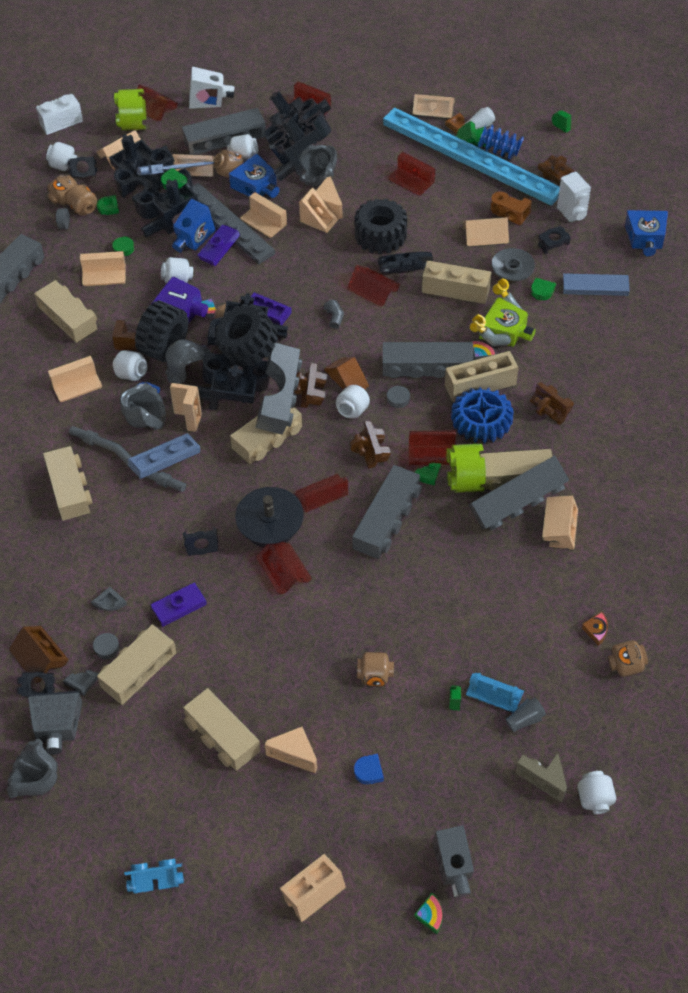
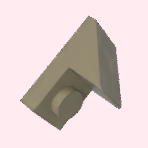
[516,754,567,802]

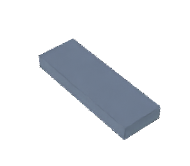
[563,274,630,296]
[128,433,200,479]

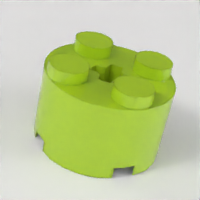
[114,89,146,131]
[446,444,486,493]

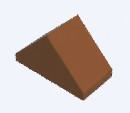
[324,357,369,390]

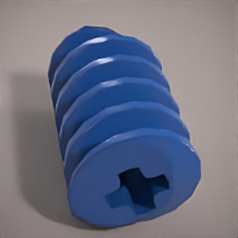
[478,125,524,160]

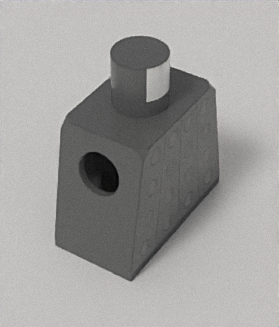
[28,691,82,754]
[432,825,474,898]

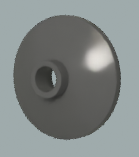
[492,248,535,281]

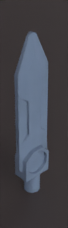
[137,162,214,176]

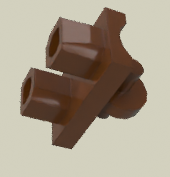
[537,155,579,186]
[294,363,327,408]
[530,382,574,425]
[350,421,391,469]

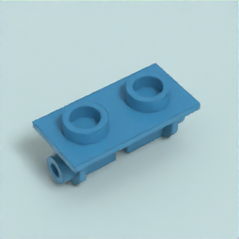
[466,673,524,713]
[124,859,184,894]

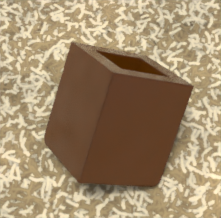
[112,320,137,351]

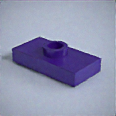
[198,224,240,266]
[251,293,292,325]
[150,582,207,627]

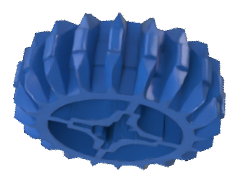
[451,387,514,444]

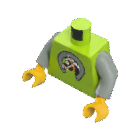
[470,278,536,347]

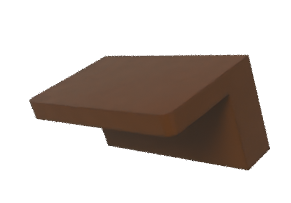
[9,626,69,683]

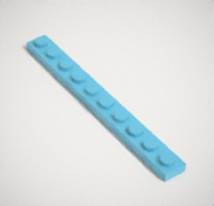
[383,108,560,206]

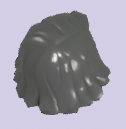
[295,144,337,187]
[165,339,210,384]
[119,382,167,430]
[6,738,58,799]

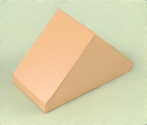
[316,177,343,219]
[299,188,338,233]
[265,727,317,773]

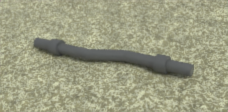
[69,426,186,492]

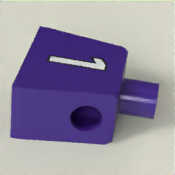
[153,276,208,324]

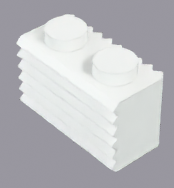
[36,94,83,135]
[557,171,591,222]

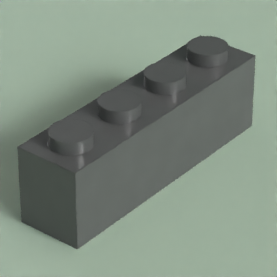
[182,108,266,155]
[0,234,44,304]
[383,342,474,378]
[468,455,569,531]
[352,465,422,559]

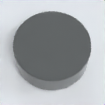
[56,208,70,230]
[387,386,410,408]
[93,633,120,659]

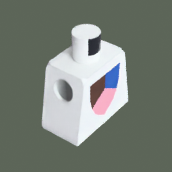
[189,67,234,108]

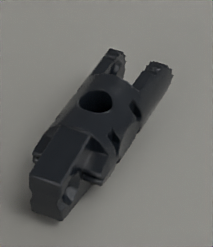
[377,252,433,274]

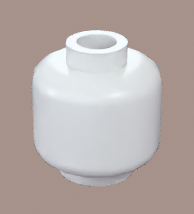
[227,134,258,162]
[46,142,77,171]
[161,257,193,284]
[113,350,147,381]
[336,385,370,419]
[577,771,616,814]

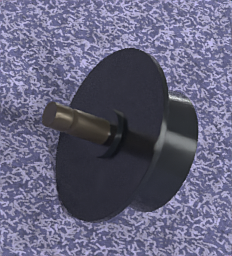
[235,487,304,548]

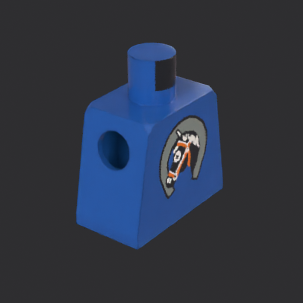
[229,154,279,198]
[172,199,215,253]
[625,210,668,256]

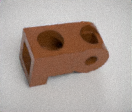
[491,192,532,226]

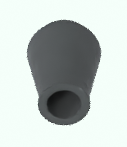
[505,697,546,733]

